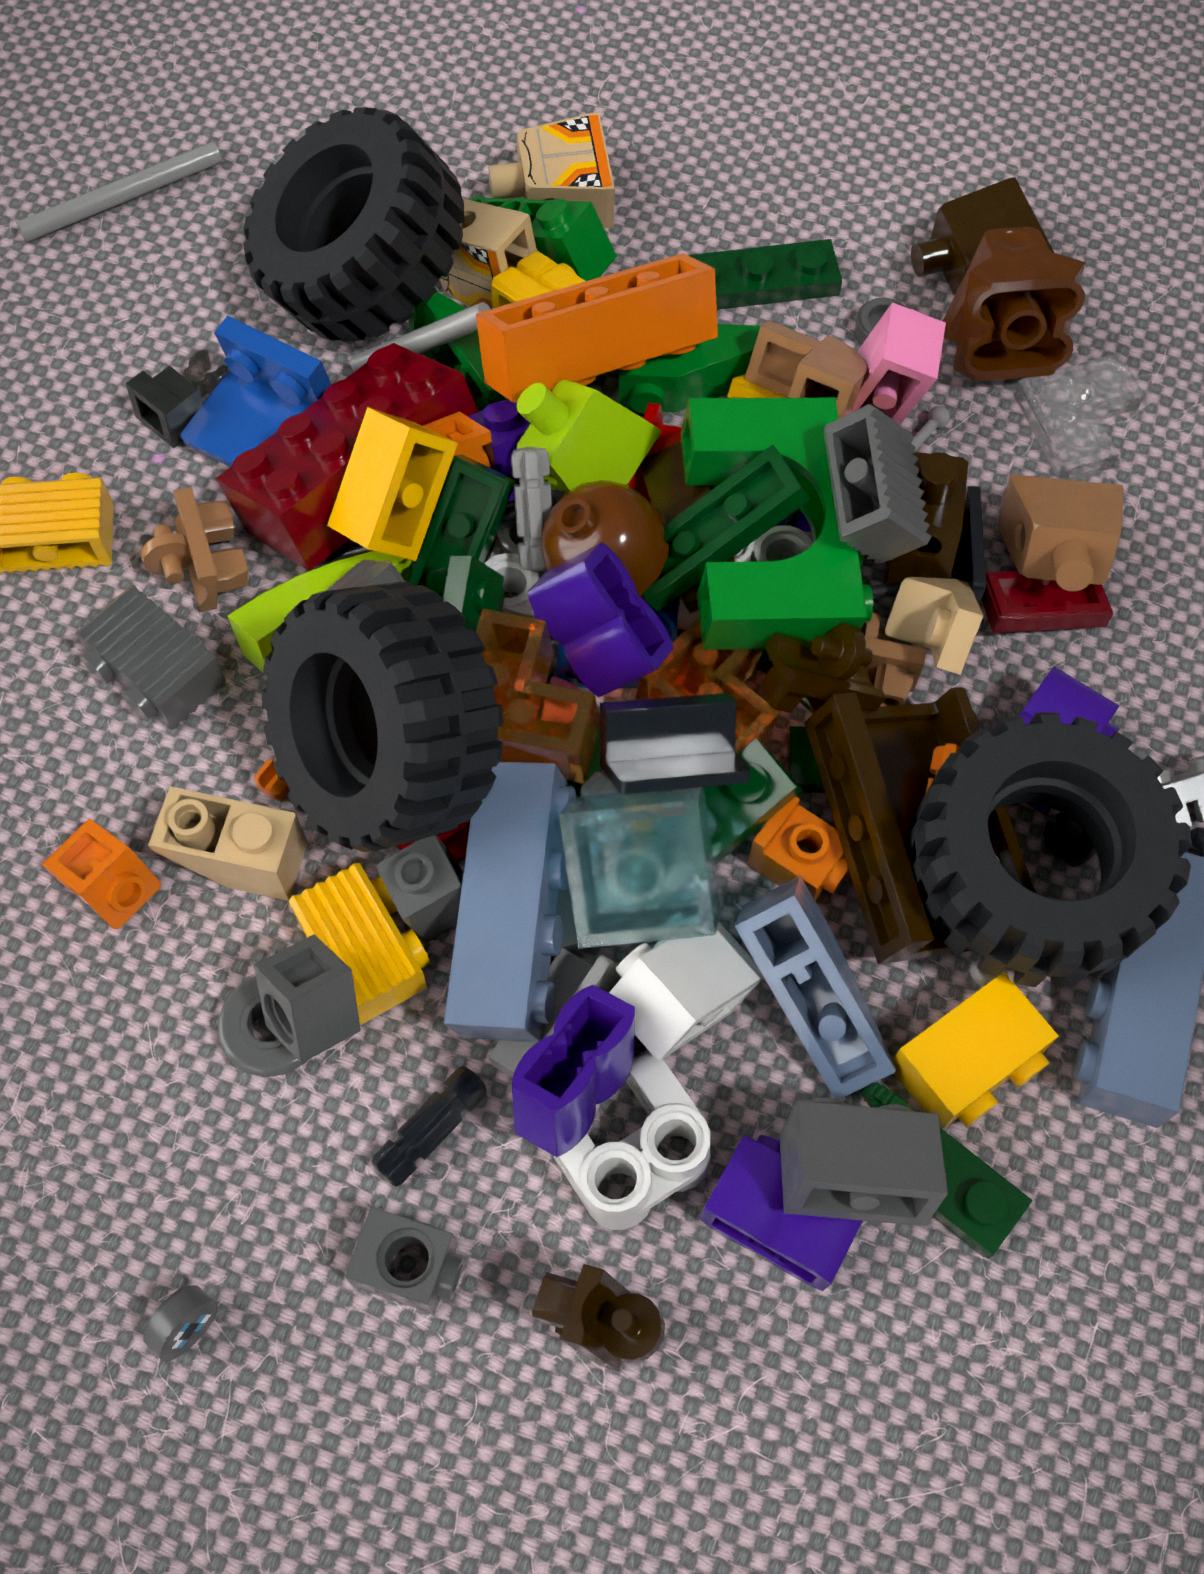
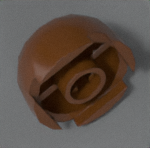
[541,480,669,597]

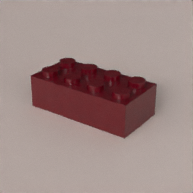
[215,343,478,571]

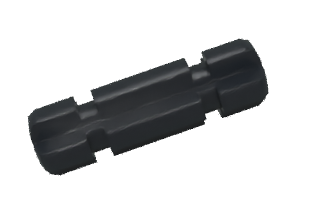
[371,1066,487,1187]

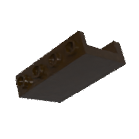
[804,687,1038,965]

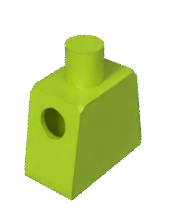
[517,379,661,492]

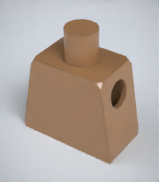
[997,474,1124,591]

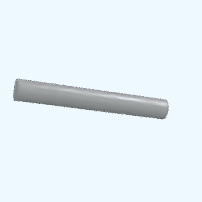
[351,302,491,372]

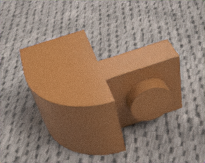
[744,320,867,418]

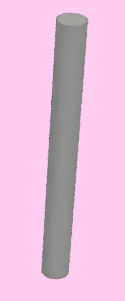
[16,142,223,243]

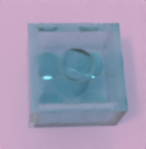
[559,787,721,949]

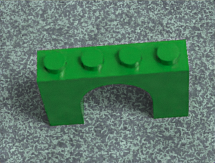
[681,397,873,650]

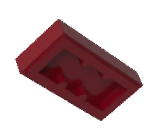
[981,571,1114,633]

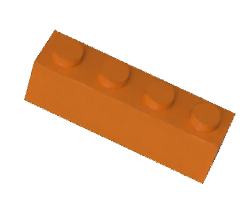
[476,253,718,402]

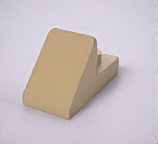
[885,577,984,675]

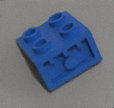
[181,315,331,467]

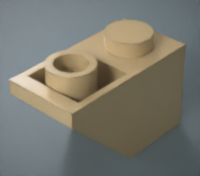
[148,786,308,901]

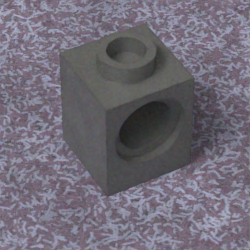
[375,835,464,942]
[254,934,361,1063]
[345,1206,464,1315]

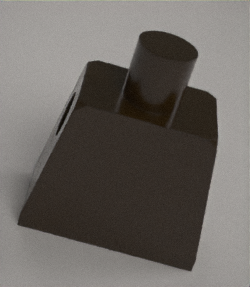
[911,177,1054,296]
[886,452,969,584]

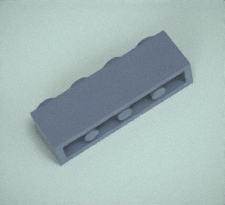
[444,762,577,1042]
[1073,852,1204,1128]

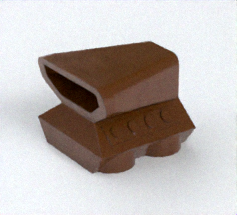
[943,227,1085,382]

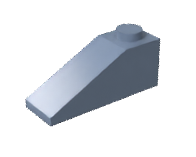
[735,876,896,1100]

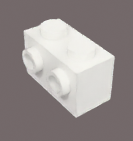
[609,915,764,1062]

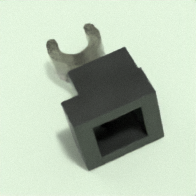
[125,349,228,448]

